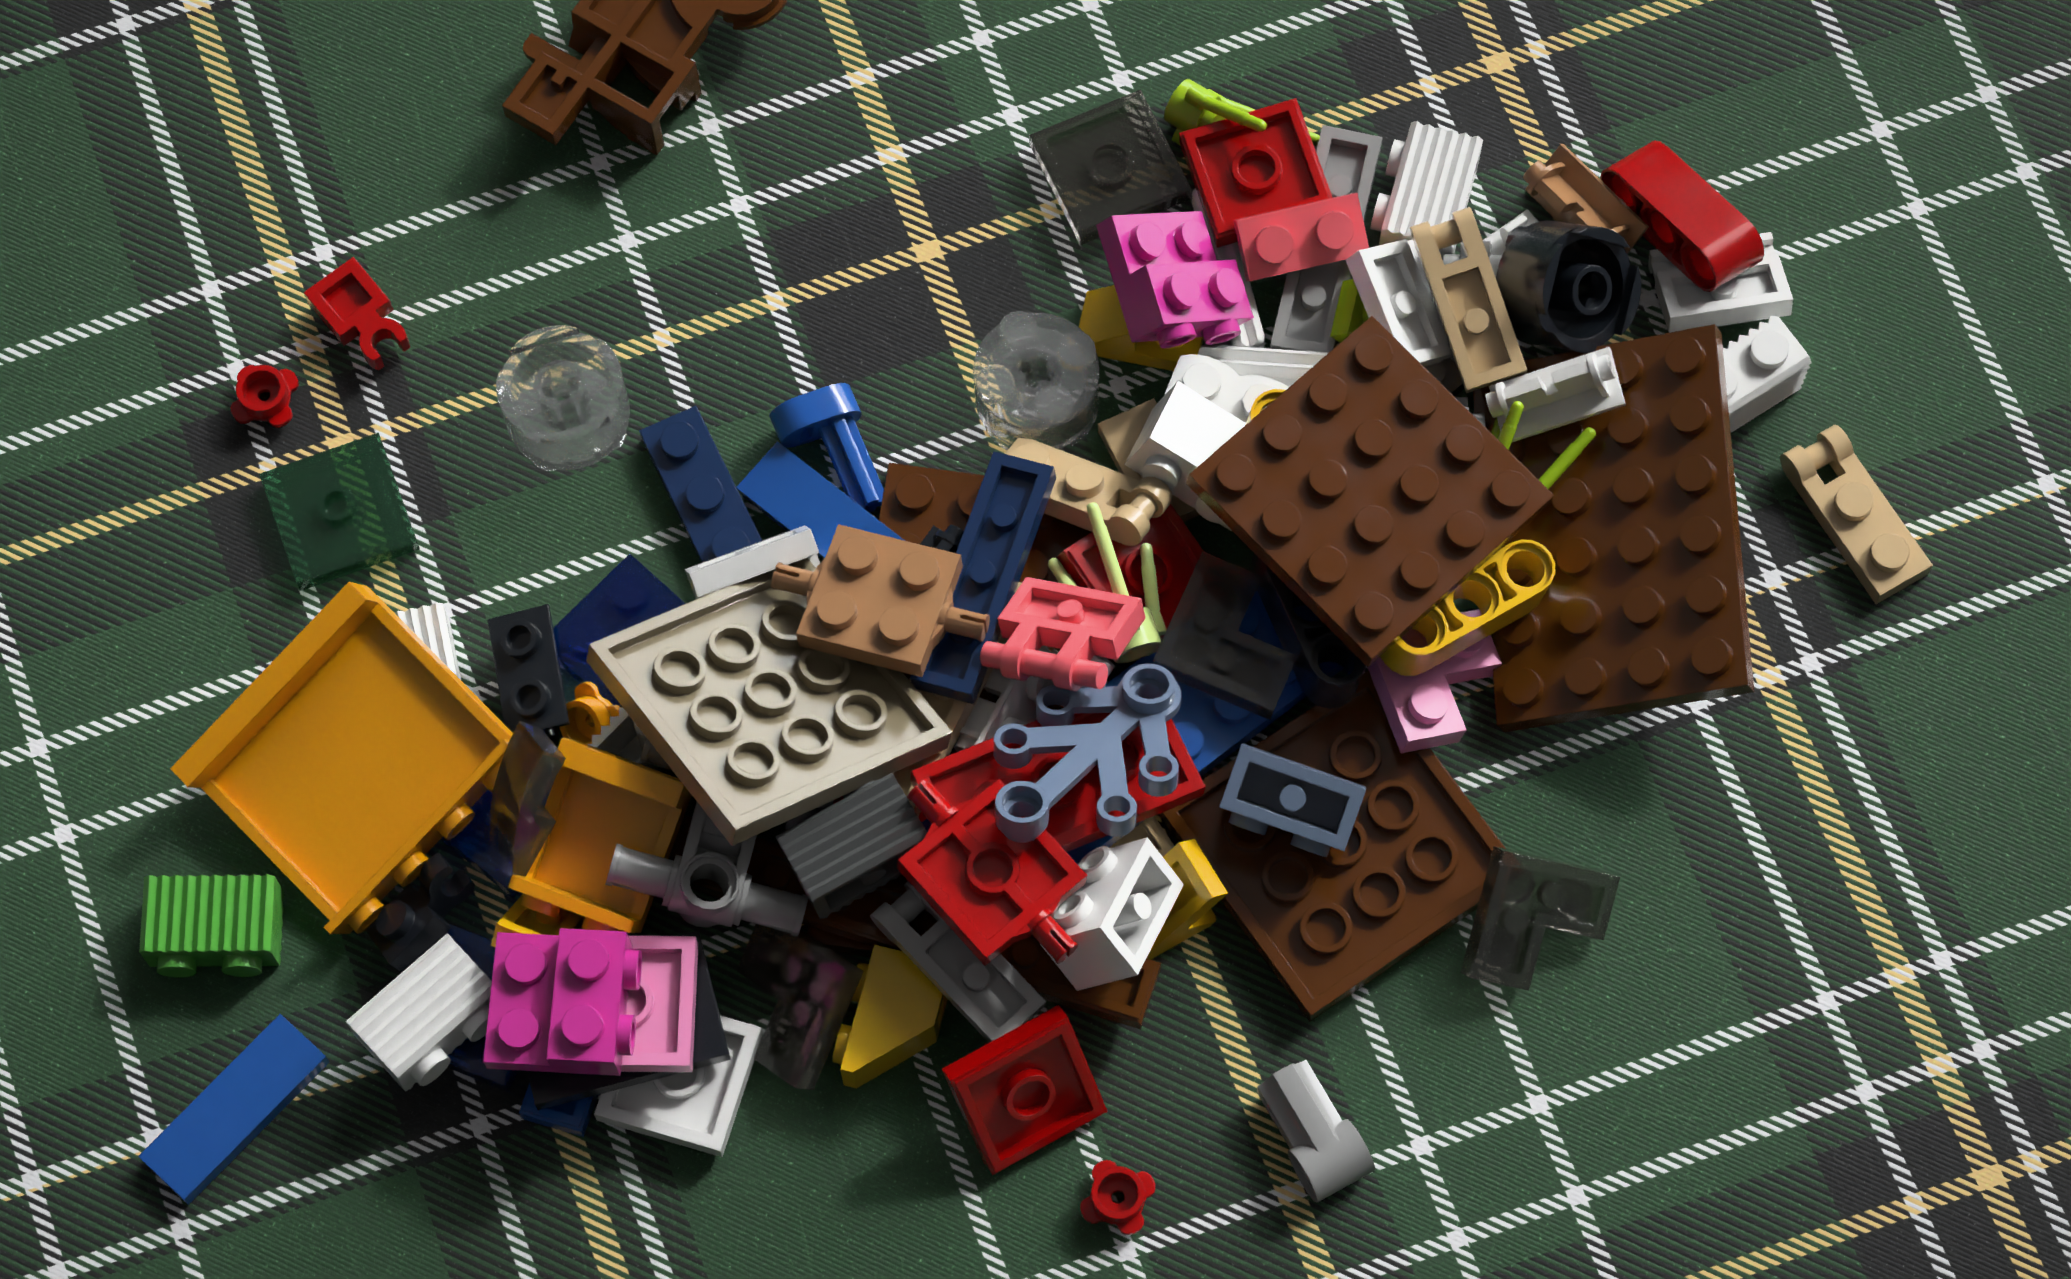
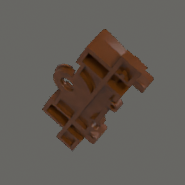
[502,0,788,155]

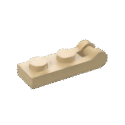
[1410,207,1527,393]
[1780,425,1933,604]
[1005,435,1173,546]

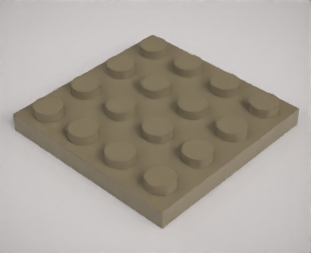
[586,558,952,846]

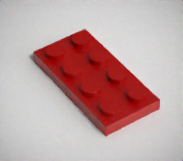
[910,713,1206,852]

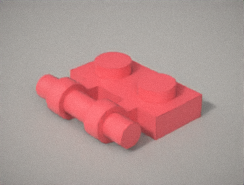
[980,577,1146,691]

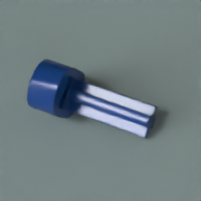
[769,383,884,513]

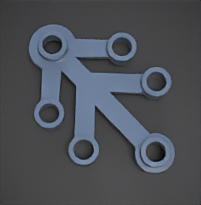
[993,663,1182,843]

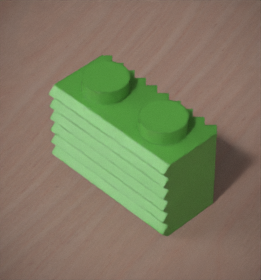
[139,874,284,977]

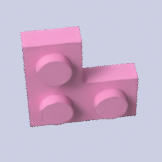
[1367,609,1502,753]

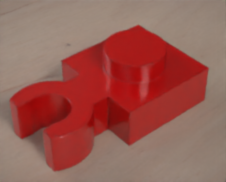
[303,256,410,370]

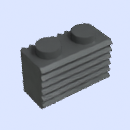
[775,773,927,919]

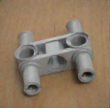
[605,738,834,937]

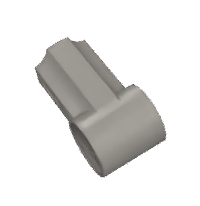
[1257,1060,1375,1203]

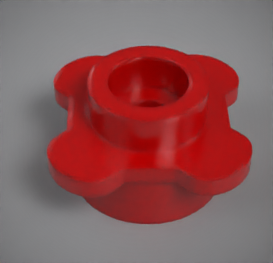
[231,365,299,428]
[1080,1160,1155,1235]

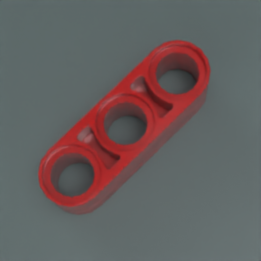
[1600,140,1765,292]

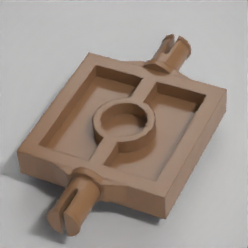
[771,524,990,677]

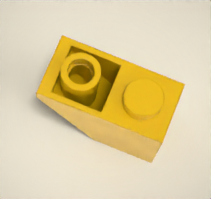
[833,945,948,1089]

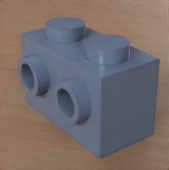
[1219,743,1366,857]

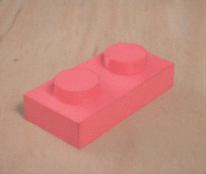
[1233,193,1369,282]

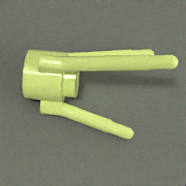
[1048,502,1167,663]

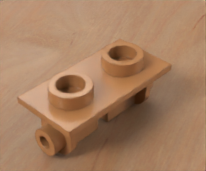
[1523,144,1649,254]

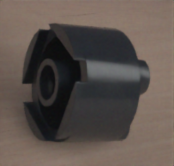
[1496,220,1641,353]

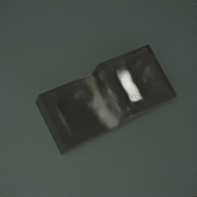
[489,721,566,877]

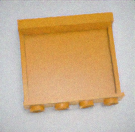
[170,582,528,934]

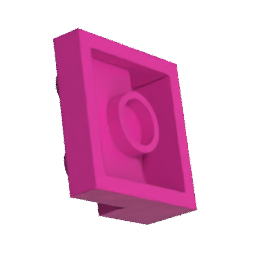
[1096,211,1254,348]
[483,928,642,1076]

